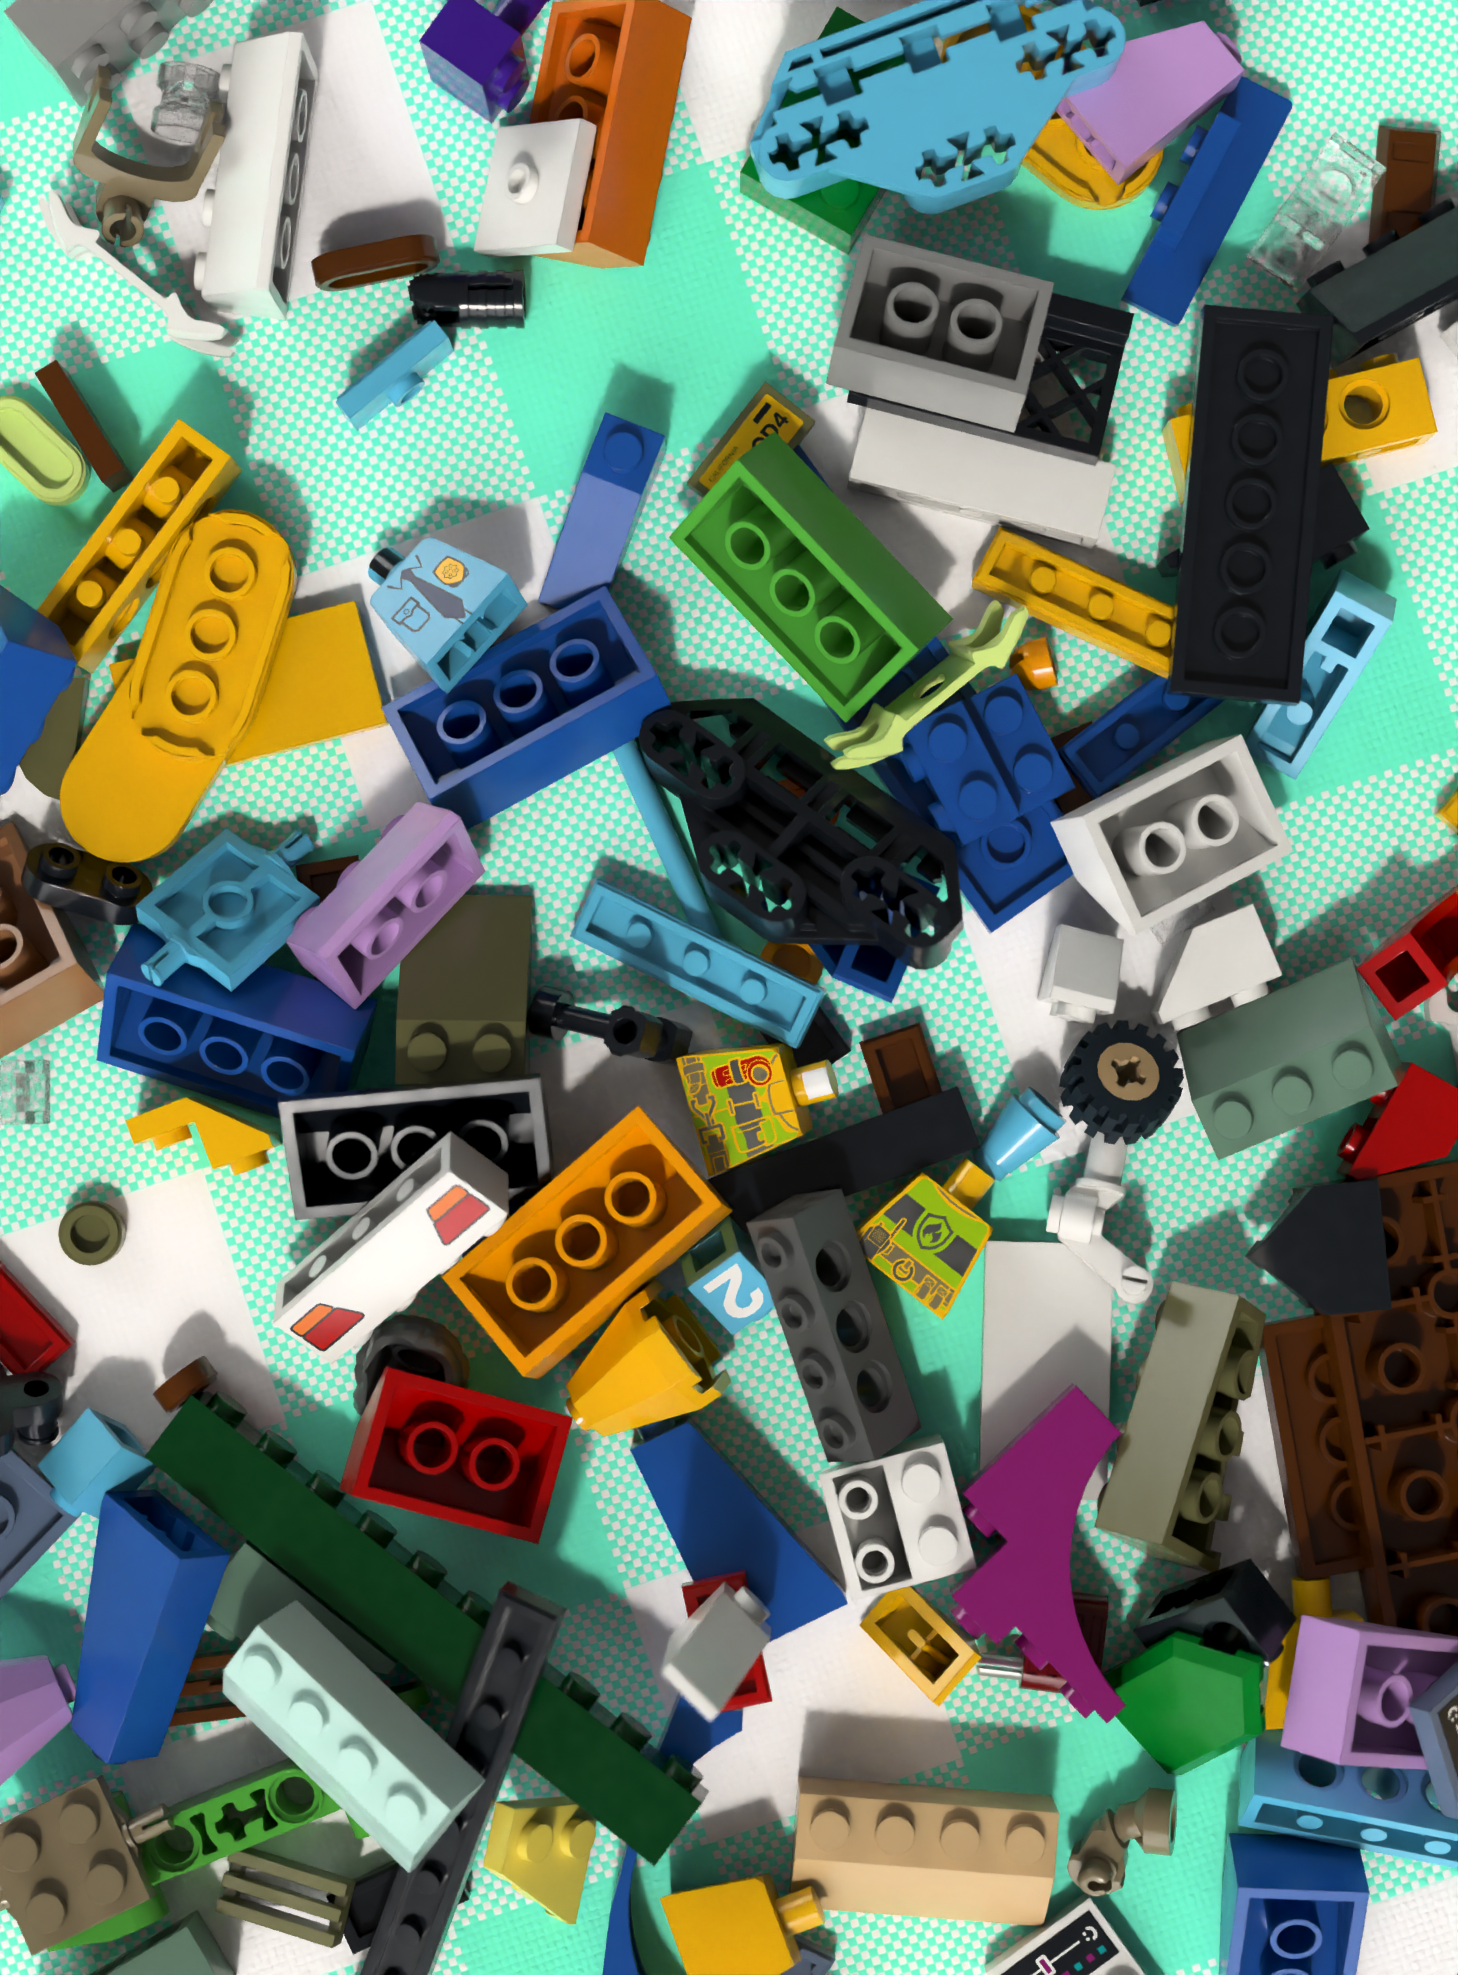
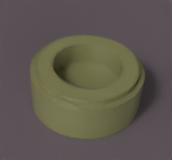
[58,1201,126,1266]

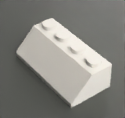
[194,31,319,320]

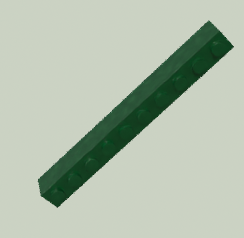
[144,1390,709,1866]

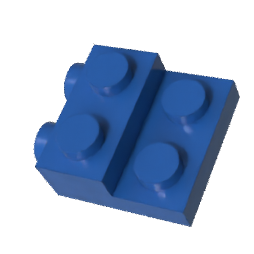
[898,674,1076,848]

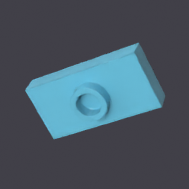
[336,320,454,431]

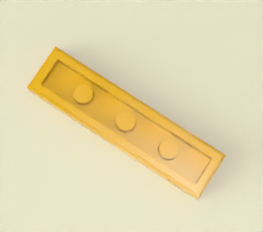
[971,526,1174,679]

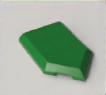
[1102,1631,1266,1775]

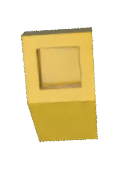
[125,1097,282,1176]

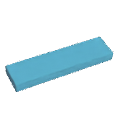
[570,879,827,1049]

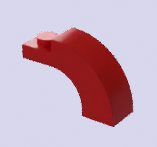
[1357,885,1458,1021]

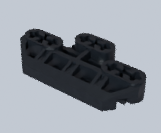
[639,698,964,970]

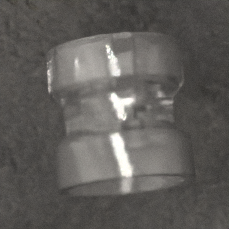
[150,61,220,144]

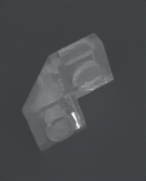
[1246,132,1387,293]

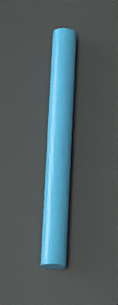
[612,739,724,939]

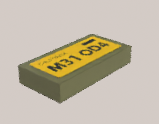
[687,382,816,498]

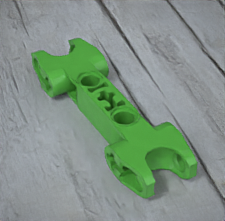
[47,1680,434,1952]

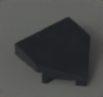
[1245,1179,1392,1316]

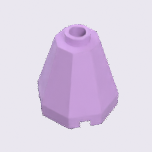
[0,1655,76,1786]

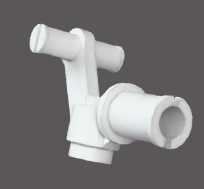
[1046,1132,1153,1305]

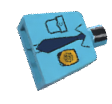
[368,537,528,694]

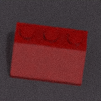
[339,1367,573,1544]

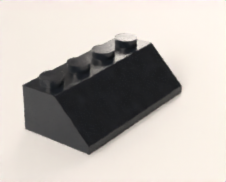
[1296,198,1458,369]
[278,1073,554,1220]

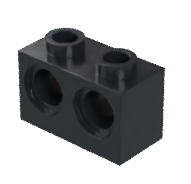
[1133,1558,1297,1668]

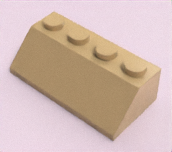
[789,1776,1059,1926]

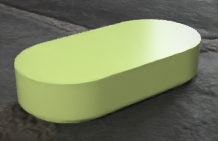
[0,396,90,506]

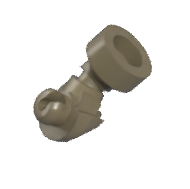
[1067,1788,1177,1897]

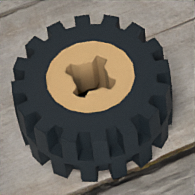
[1059,1020,1184,1145]

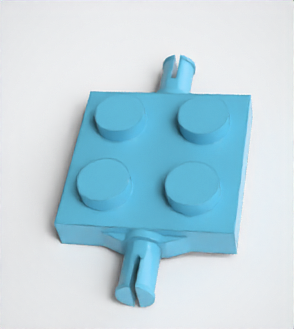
[136,827,320,992]

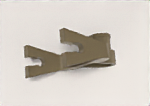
[72,64,225,248]

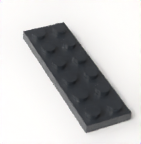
[1167,304,1334,706]

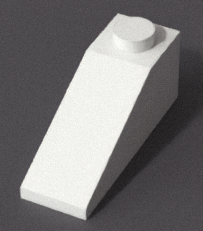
[661,1582,771,1722]

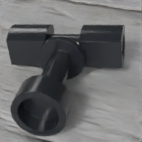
[528,985,693,1066]

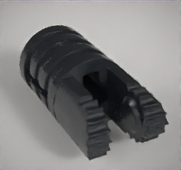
[407,270,526,329]

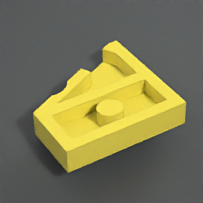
[483,1796,597,1925]

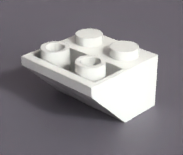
[818,1433,977,1601]

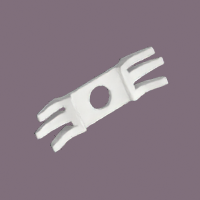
[38,189,239,358]

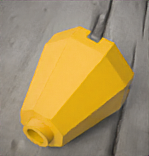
[566,1279,731,1437]

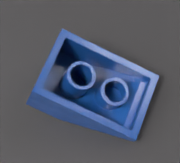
[1218,1833,1370,1975]

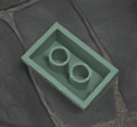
[1177,957,1407,1160]

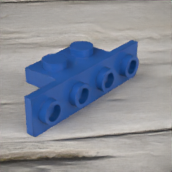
[1121,76,1293,327]

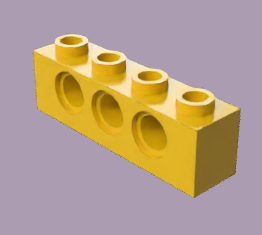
[1162,353,1438,505]
[37,419,242,674]

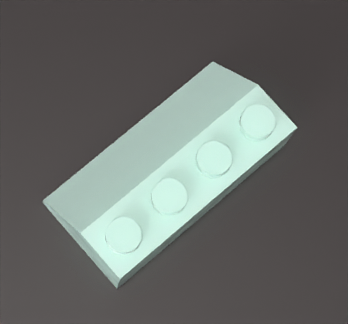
[223,1600,486,1873]

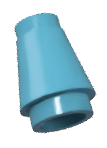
[973,1086,1067,1182]

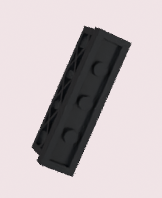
[847,293,1134,466]

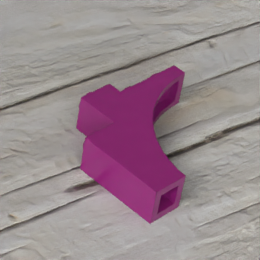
[950,1383,1126,1723]

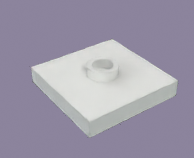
[473,118,597,258]

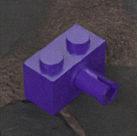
[419,0,550,124]

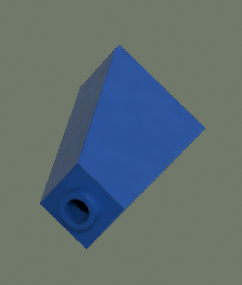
[630,1415,848,1643]
[71,1489,231,1765]

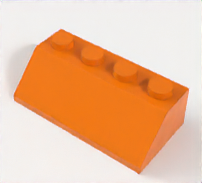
[529,0,692,269]

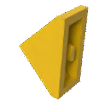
[859,1586,981,1706]

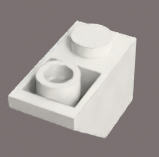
[1150,904,1282,1031]
[1037,924,1124,1024]

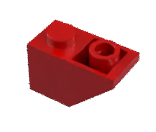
[1336,1062,1458,1180]

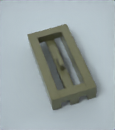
[215,1847,356,1948]

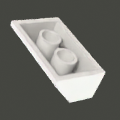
[1050,734,1293,936]

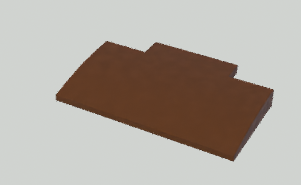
[1259,1159,1458,1637]

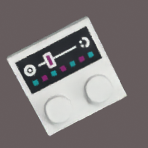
[984,1893,1147,1975]

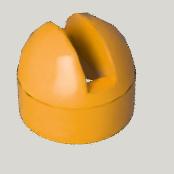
[1009,636,1058,691]

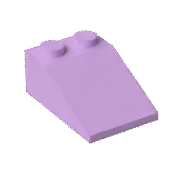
[1281,1615,1458,1770]

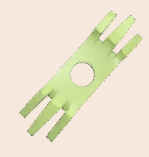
[823,600,1029,770]

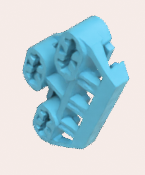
[750,0,1126,215]

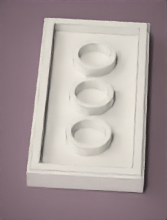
[978,1240,1114,1500]

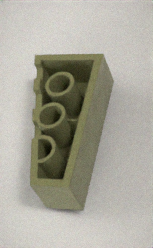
[1094,1281,1266,1573]

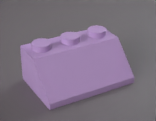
[286,802,485,1010]

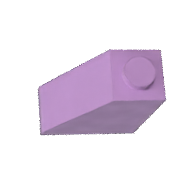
[1040,21,1245,185]

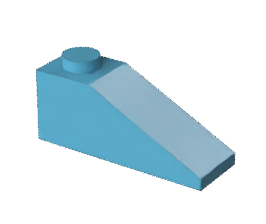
[1244,569,1397,780]

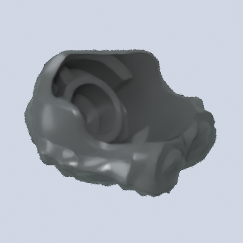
[353,1314,470,1416]

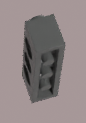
[746,1189,922,1462]

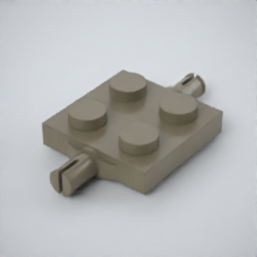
[0,1774,175,1956]

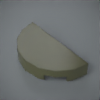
[19,677,90,800]

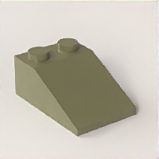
[395,895,533,1085]

